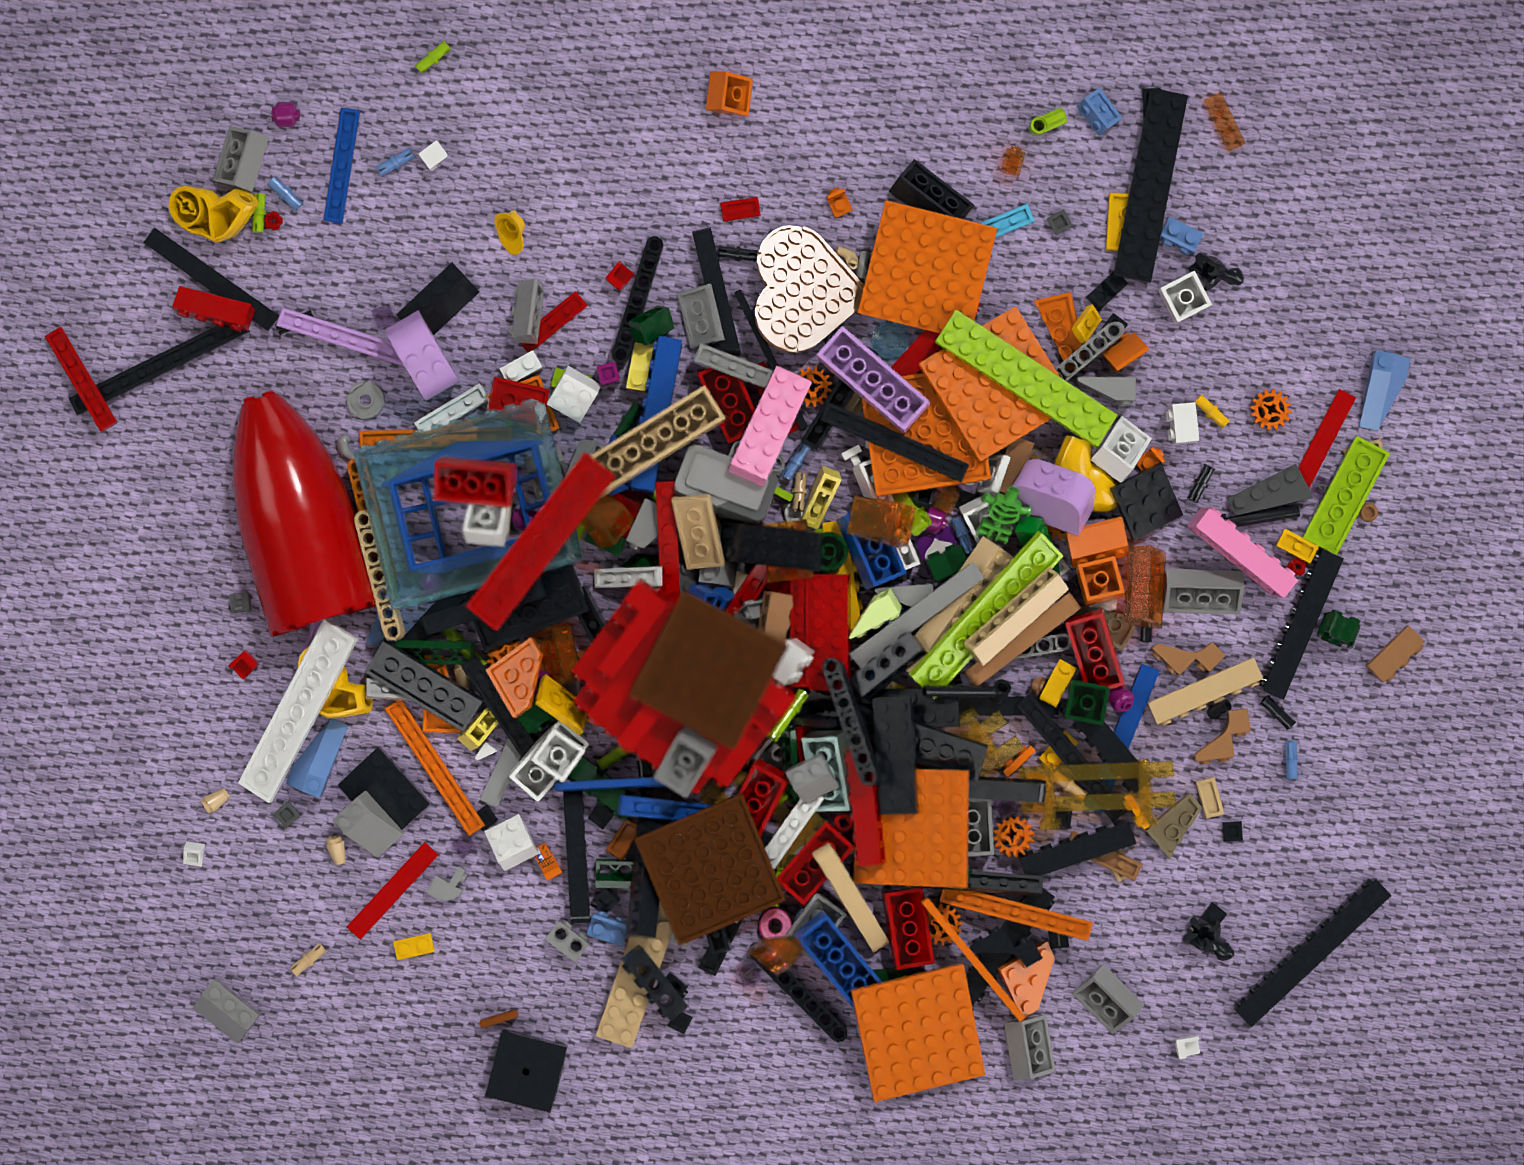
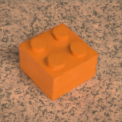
[1076,556,1125,606]

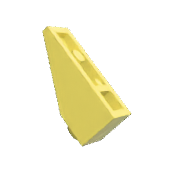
[626,340,655,393]
[800,465,841,529]
[457,705,498,751]

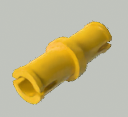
[1194,394,1230,429]

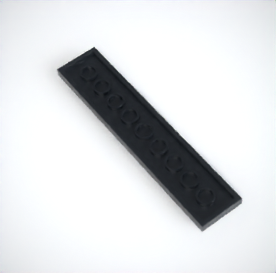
[1113,88,1188,283]
[798,687,988,782]

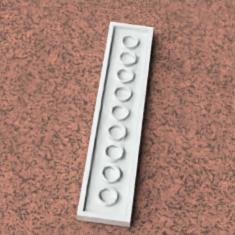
[238,619,358,803]

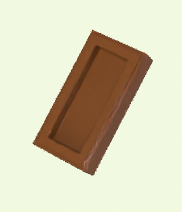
[605,819,637,861]
[479,1009,519,1029]

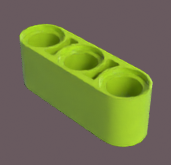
[892,491,932,536]

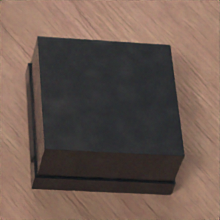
[485,1029,568,1113]

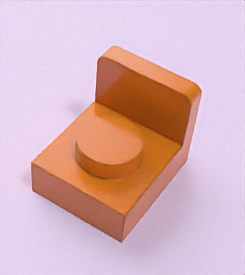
[826,187,853,219]
[1136,447,1165,471]

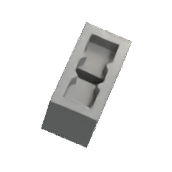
[545,920,590,962]

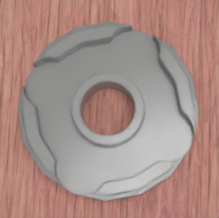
[347,381,385,419]

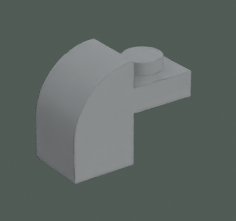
[426,866,467,901]

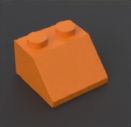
[706,71,753,116]
[1101,332,1149,374]

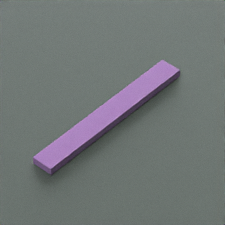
[276,307,405,367]

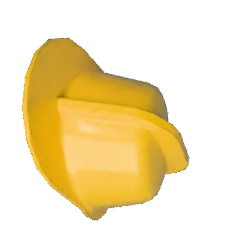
[494,210,525,255]

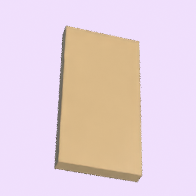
[672,494,725,570]

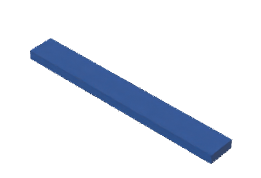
[1084,664,1160,813]

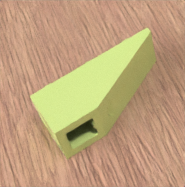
[849,588,902,639]

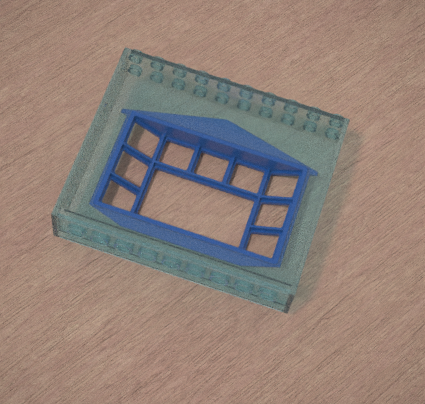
[353,399,584,609]

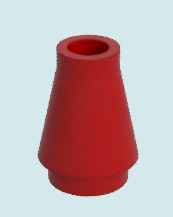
[834,813,853,832]

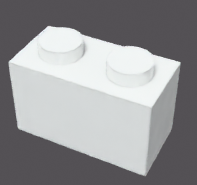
[500,350,544,382]

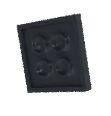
[1110,463,1183,540]

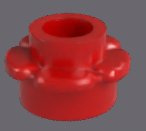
[264,211,283,230]
[1288,557,1307,576]

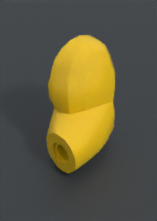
[168,185,258,243]
[1054,436,1120,513]
[298,646,373,718]

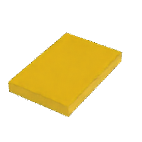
[1106,193,1129,251]
[536,674,588,735]

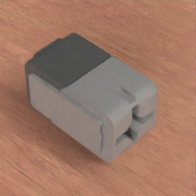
[674,441,785,525]

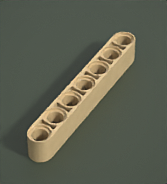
[354,511,405,640]
[812,843,890,953]

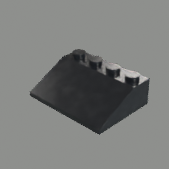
[338,746,431,830]

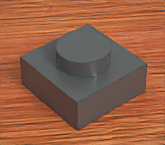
[1047,209,1073,236]
[273,801,301,828]

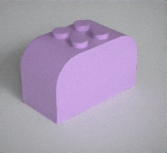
[385,310,460,401]
[1012,459,1095,536]

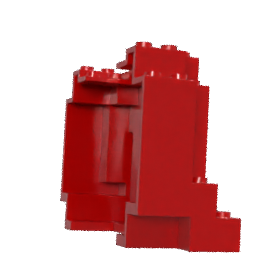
[571,578,797,794]

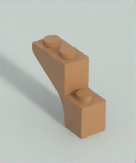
[1151,642,1226,675]
[1194,708,1251,765]

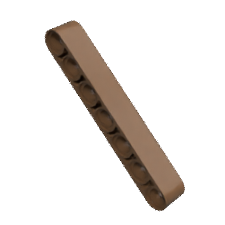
[964,592,1081,686]

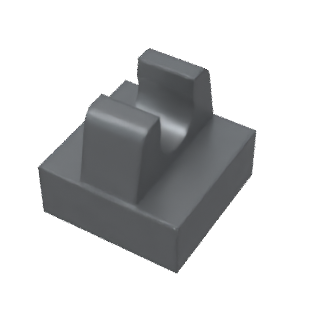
[229,592,251,614]

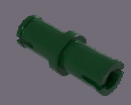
[613,401,643,438]

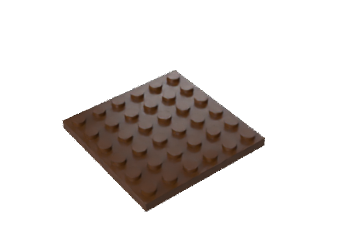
[629,590,789,750]
[634,793,786,946]

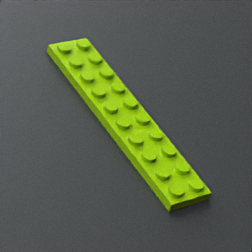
[935,310,1118,448]
[909,531,1063,699]

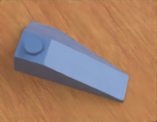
[1359,350,1410,431]
[286,719,349,798]

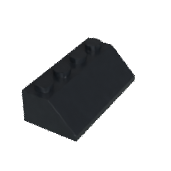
[889,159,975,219]
[396,262,480,335]

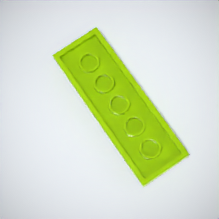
[1302,435,1390,555]

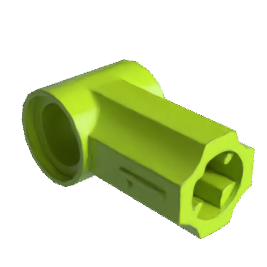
[1029,107,1068,136]

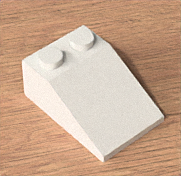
[1091,415,1152,483]
[462,503,511,547]

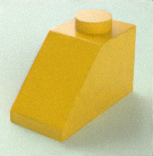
[1039,659,1077,707]

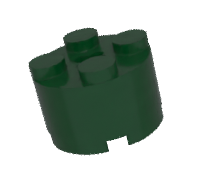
[820,532,848,571]
[1316,610,1361,649]

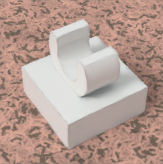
[841,445,862,467]

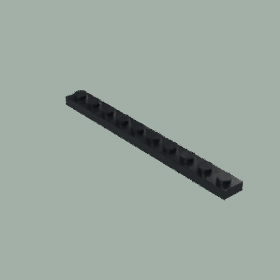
[69,325,250,416]
[849,862,1043,897]

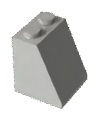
[626,498,658,551]

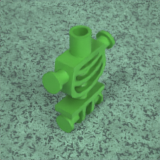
[976,486,1031,544]

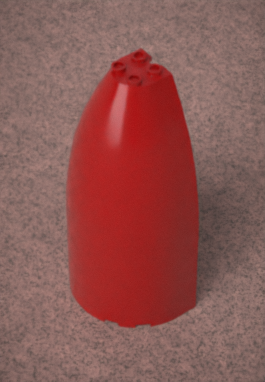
[233,391,376,637]

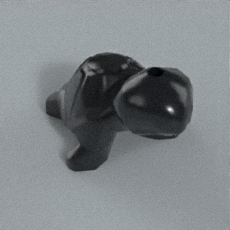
[1188,253,1244,291]
[1183,917,1234,961]

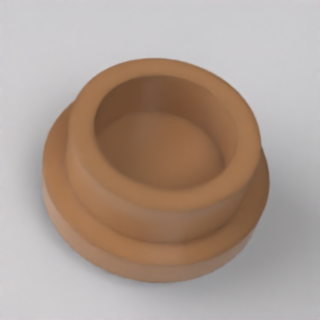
[1358,503,1378,522]
[1032,677,1047,696]

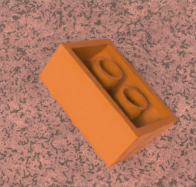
[1066,517,1129,568]

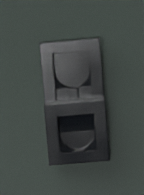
[1086,271,1128,311]

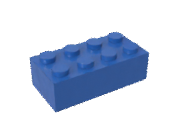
[836,502,907,591]

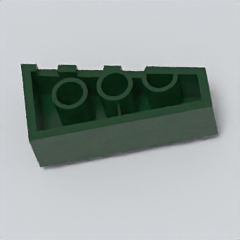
[566,755,635,819]

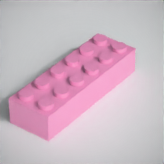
[728,366,812,487]
[1186,508,1298,598]

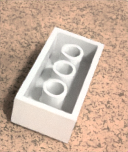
[508,719,589,802]

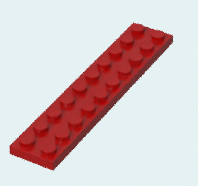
[466,452,617,631]

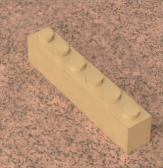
[963,567,1069,666]
[1147,657,1263,726]

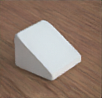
[475,743,499,760]
[183,841,205,867]

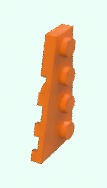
[1034,292,1088,371]
[423,655,462,733]

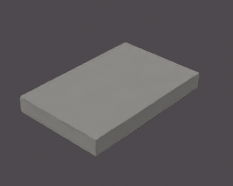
[677,284,725,349]

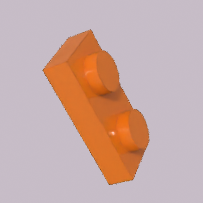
[1002,745,1036,777]

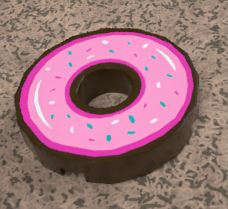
[758,907,795,945]

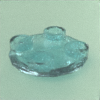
[871,321,909,359]

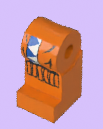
[534,842,563,881]

